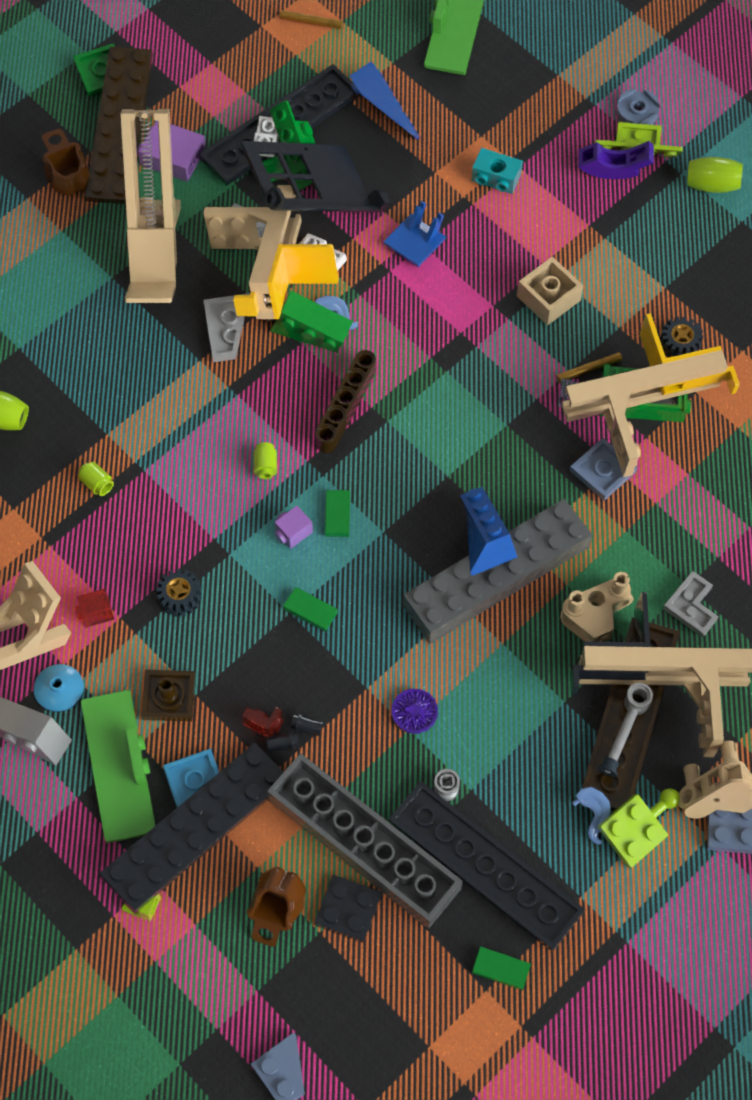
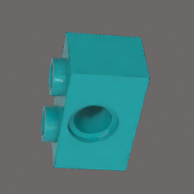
[471,148,523,194]

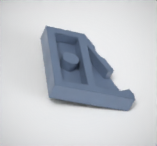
[251,1033,305,1100]

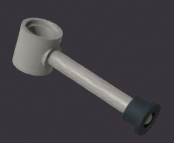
[598,683,653,777]

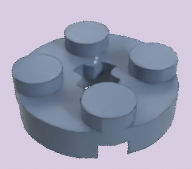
[616,89,660,125]

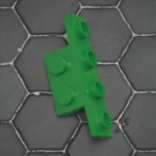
[270,101,316,190]

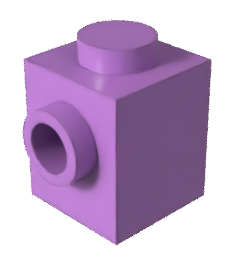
[274,506,313,549]

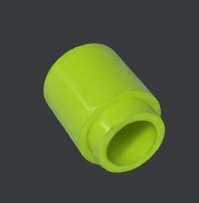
[253,442,277,479]
[78,462,114,496]

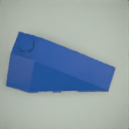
[350,61,420,140]

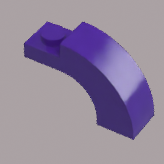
[578,141,654,179]

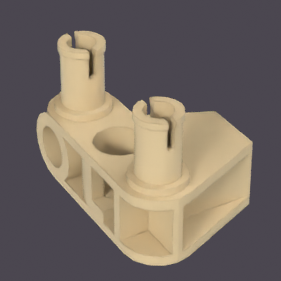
[560,572,634,642]
[678,741,752,819]

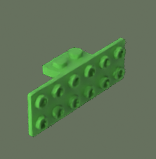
[424,0,484,75]
[81,690,156,843]

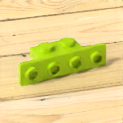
[594,122,683,158]

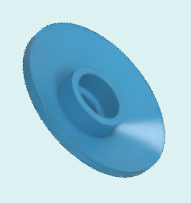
[34,664,84,712]

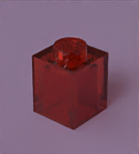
[75,588,114,628]

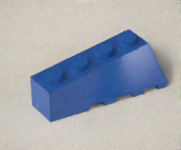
[460,487,517,576]

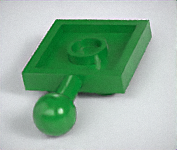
[73,43,115,97]

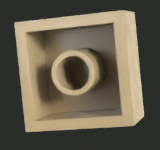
[517,257,583,326]

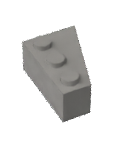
[0,697,72,765]

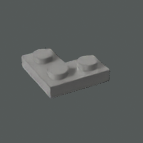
[663,571,718,638]

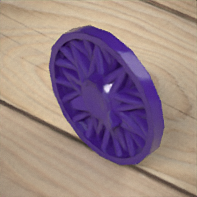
[391,689,438,734]

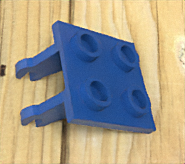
[383,201,446,268]

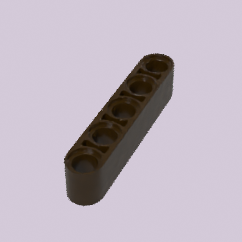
[315,350,376,453]

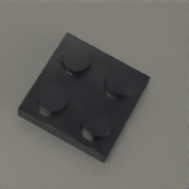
[314,875,382,943]

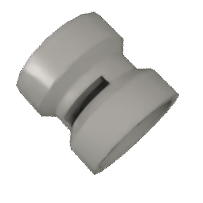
[433,769,460,801]

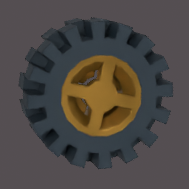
[660,316,703,357]
[156,569,202,617]

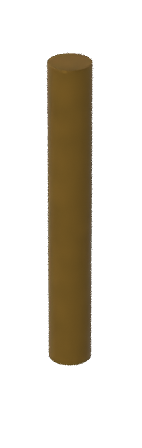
[280,10,343,29]
[556,352,622,383]

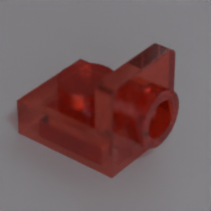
[242,707,283,737]

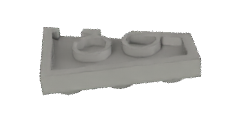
[204,294,245,362]

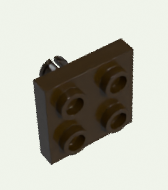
[141,670,196,722]

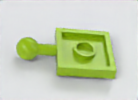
[597,788,680,868]

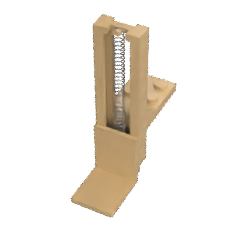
[121,109,181,303]

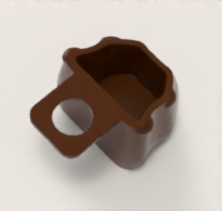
[42,129,89,196]
[247,867,306,947]

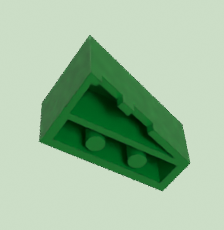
[270,291,353,353]

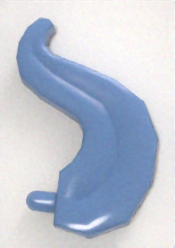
[315,296,358,330]
[572,786,611,844]

